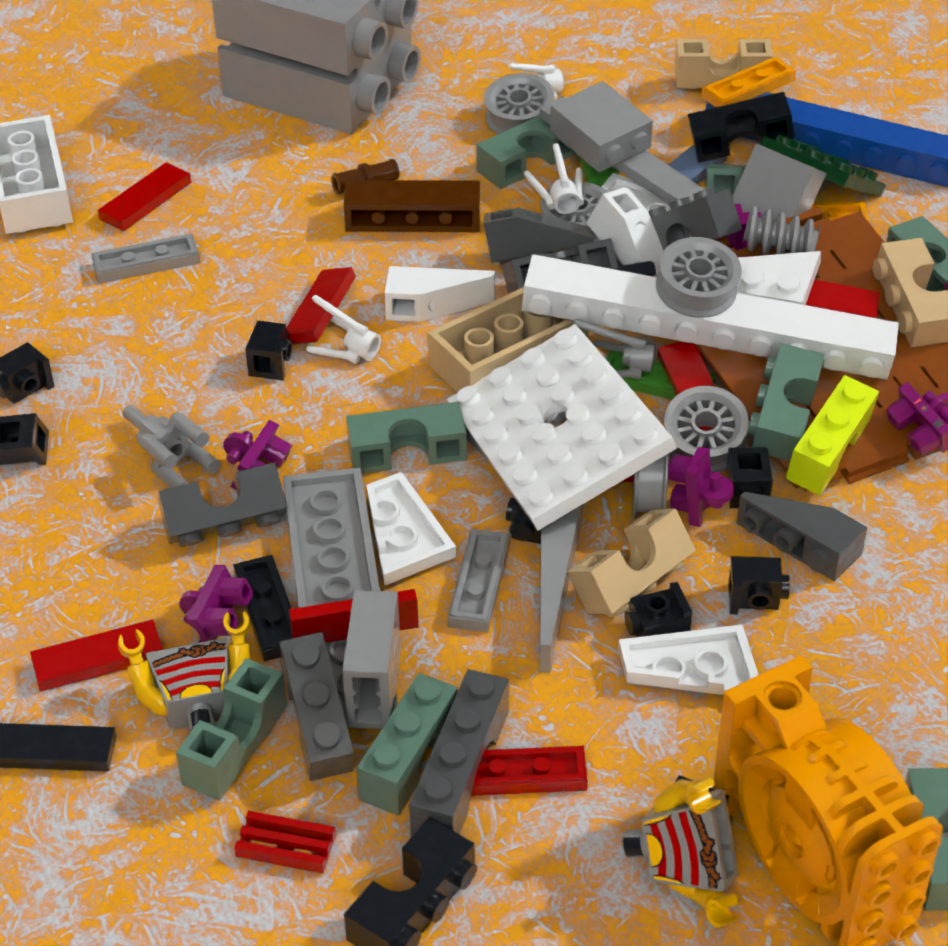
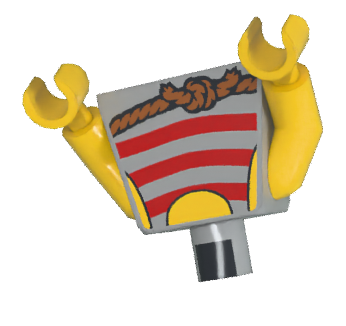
[118,611,251,732]
[623,778,739,928]

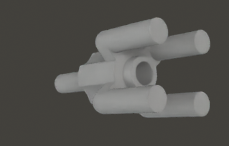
[123,405,221,488]

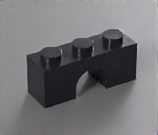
[688,91,795,163]
[344,817,477,946]

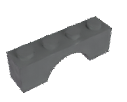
[409,669,509,837]

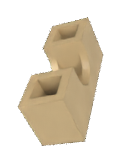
[674,39,773,90]
[873,238,948,347]
[567,508,696,617]

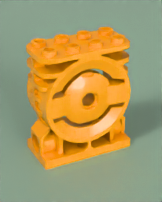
[712,655,943,946]

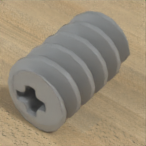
[742,206,821,255]

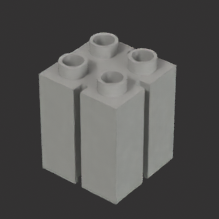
[212,0,420,134]

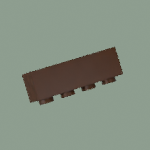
[344,180,480,232]

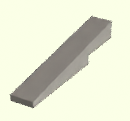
[540,503,586,673]

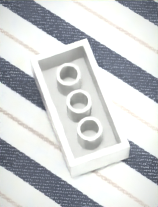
[0,115,73,234]

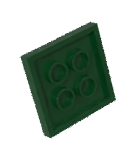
[760,134,887,197]

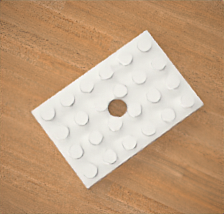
[447,324,677,531]

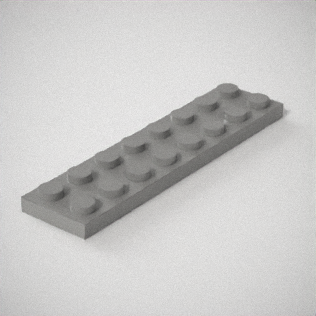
[283,468,398,724]

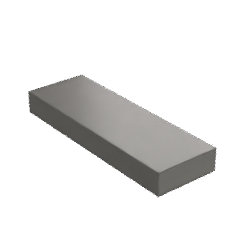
[91,234,200,283]
[448,529,510,632]

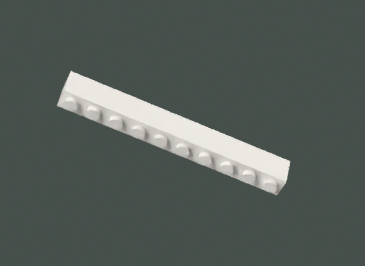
[522,254,899,380]

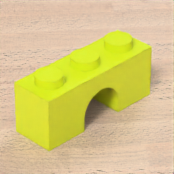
[785,375,879,496]

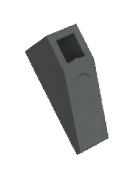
[483,207,594,264]
[737,492,867,581]

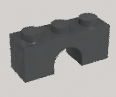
[648,187,743,251]
[501,238,618,294]
[158,463,287,547]
[280,632,354,781]

